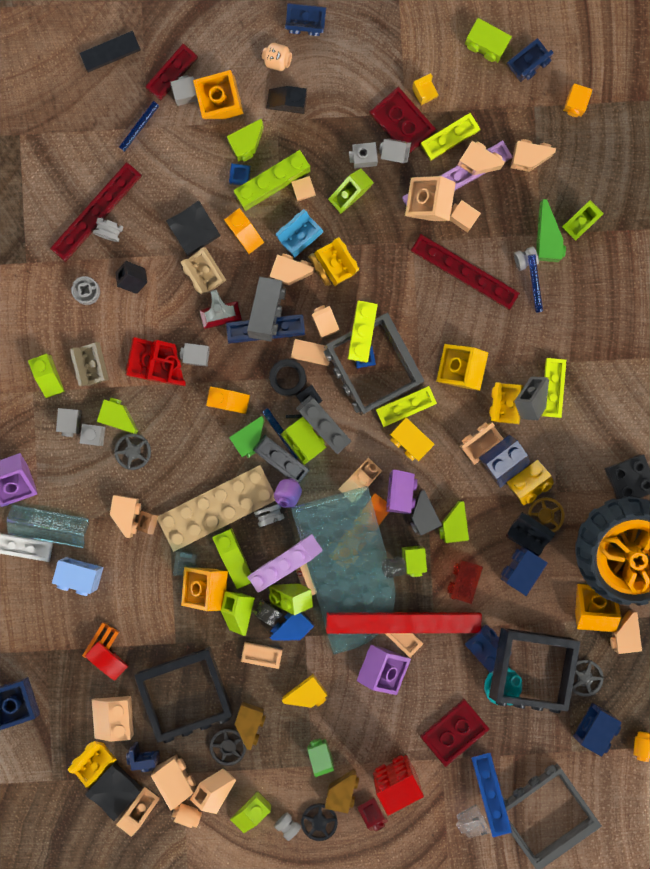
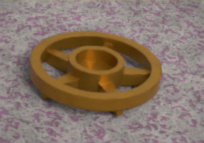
[308,253,331,286]
[528,497,565,532]

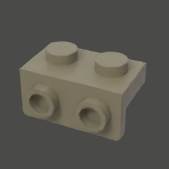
[70,342,109,386]

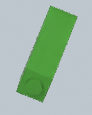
[536,199,566,262]

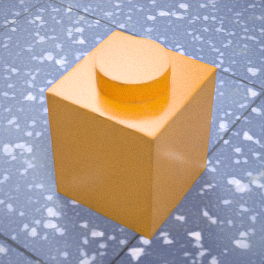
[563,83,593,117]

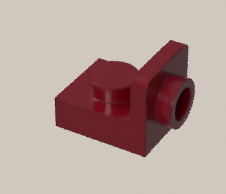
[357,798,388,832]

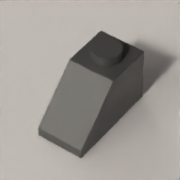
[514,377,549,420]
[410,490,442,535]

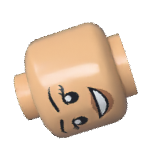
[262,43,292,71]

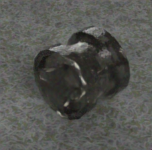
[382,556,406,578]

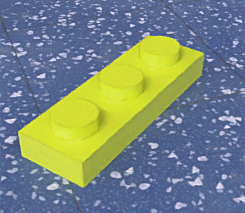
[420,113,480,161]
[348,301,378,363]
[541,358,566,418]
[376,386,437,427]

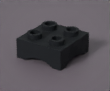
[166,201,221,256]
[604,454,650,499]
[85,762,143,821]

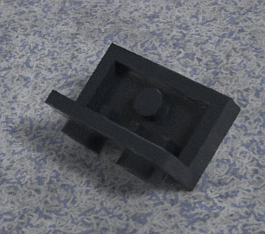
[506,512,555,557]

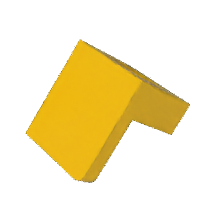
[412,73,438,105]

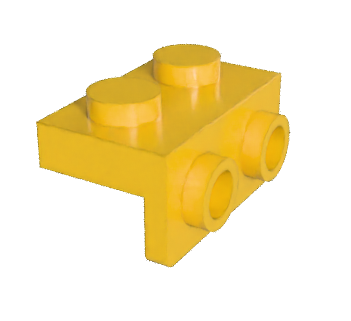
[314,237,359,286]
[489,382,523,424]
[507,460,554,506]
[68,741,117,788]

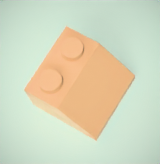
[405,176,456,221]
[92,696,134,741]
[151,755,196,811]

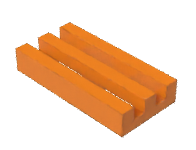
[82,622,120,658]

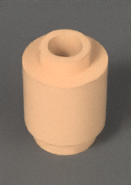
[171,803,202,828]

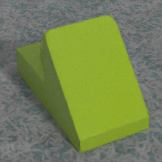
[562,200,604,241]

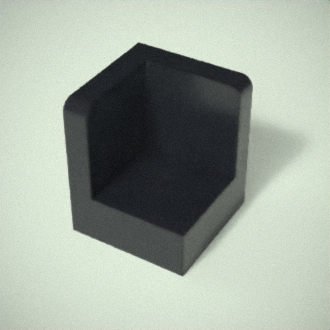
[115,261,147,294]

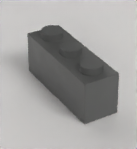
[247,277,286,342]
[296,395,352,454]

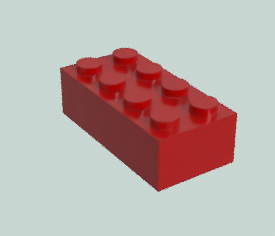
[373,755,424,816]

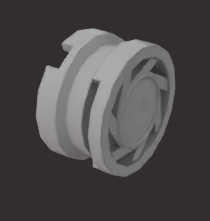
[93,218,124,242]
[71,276,100,305]
[254,504,284,527]

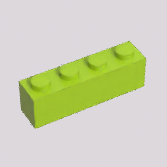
[233,150,310,211]

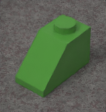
[229,416,265,458]
[308,738,334,777]

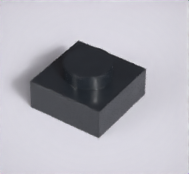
[296,384,323,404]

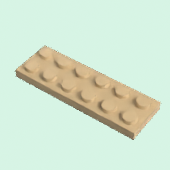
[157,465,275,552]

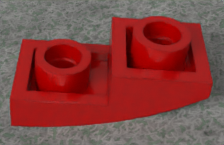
[85,641,128,681]

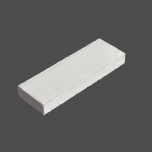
[0,533,53,562]

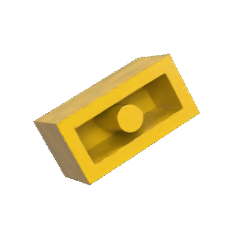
[389,418,435,461]

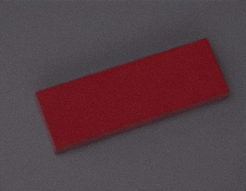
[145,44,198,101]

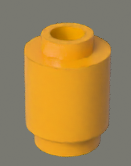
[633,731,650,762]

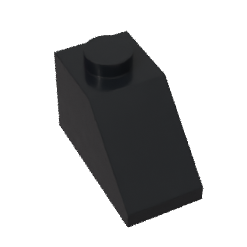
[266,86,307,114]

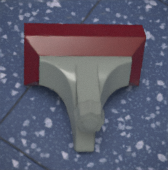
[200,290,242,329]

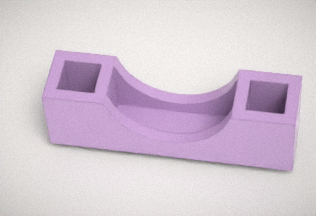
[247,534,323,593]

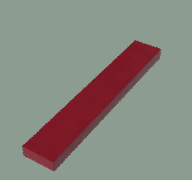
[50,162,142,262]
[410,234,520,310]

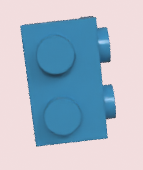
[276,209,323,257]

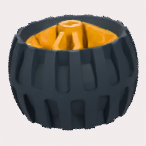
[575,497,650,606]

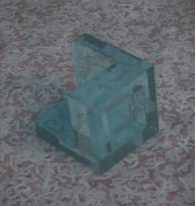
[173,551,197,576]

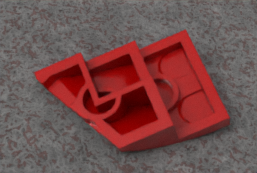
[125,337,186,386]

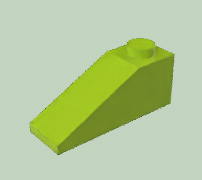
[212,528,251,589]

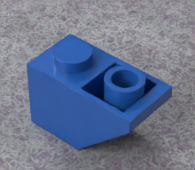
[270,612,314,640]

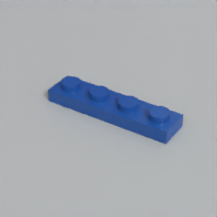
[472,753,513,838]

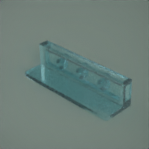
[7,505,89,548]

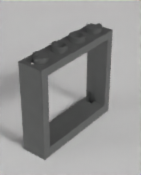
[324,313,424,415]
[504,763,602,869]

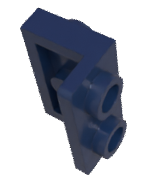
[285,3,326,36]
[506,38,554,82]
[465,624,512,673]
[126,742,160,772]

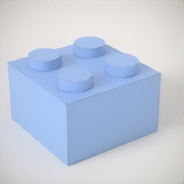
[52,557,104,596]

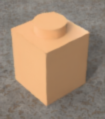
[450,200,481,233]

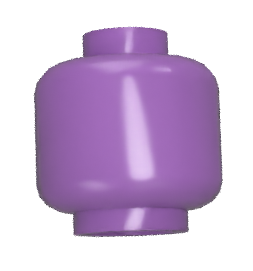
[274,479,302,508]

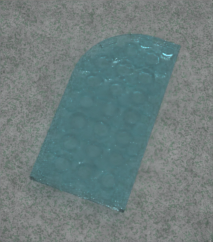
[291,486,395,655]

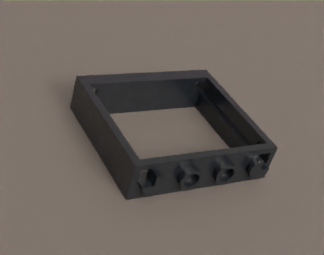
[489,628,580,713]
[135,647,233,743]

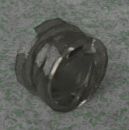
[252,598,283,627]

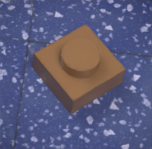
[136,511,158,535]

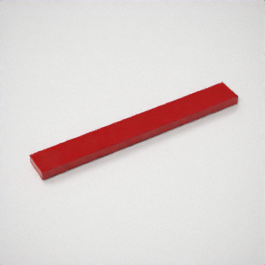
[326,612,482,634]

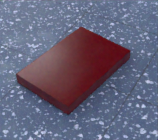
[369,87,436,154]
[420,699,490,767]

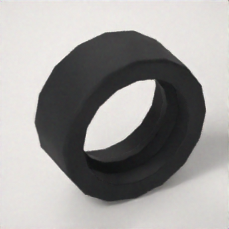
[269,359,306,396]

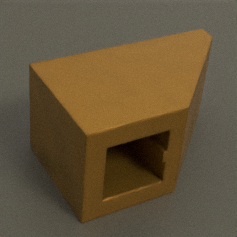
[235,702,266,750]
[325,769,359,814]

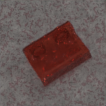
[447,559,483,604]

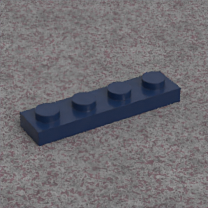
[226,314,305,344]

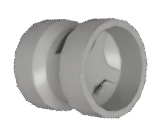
[514,246,539,271]
[274,812,301,841]

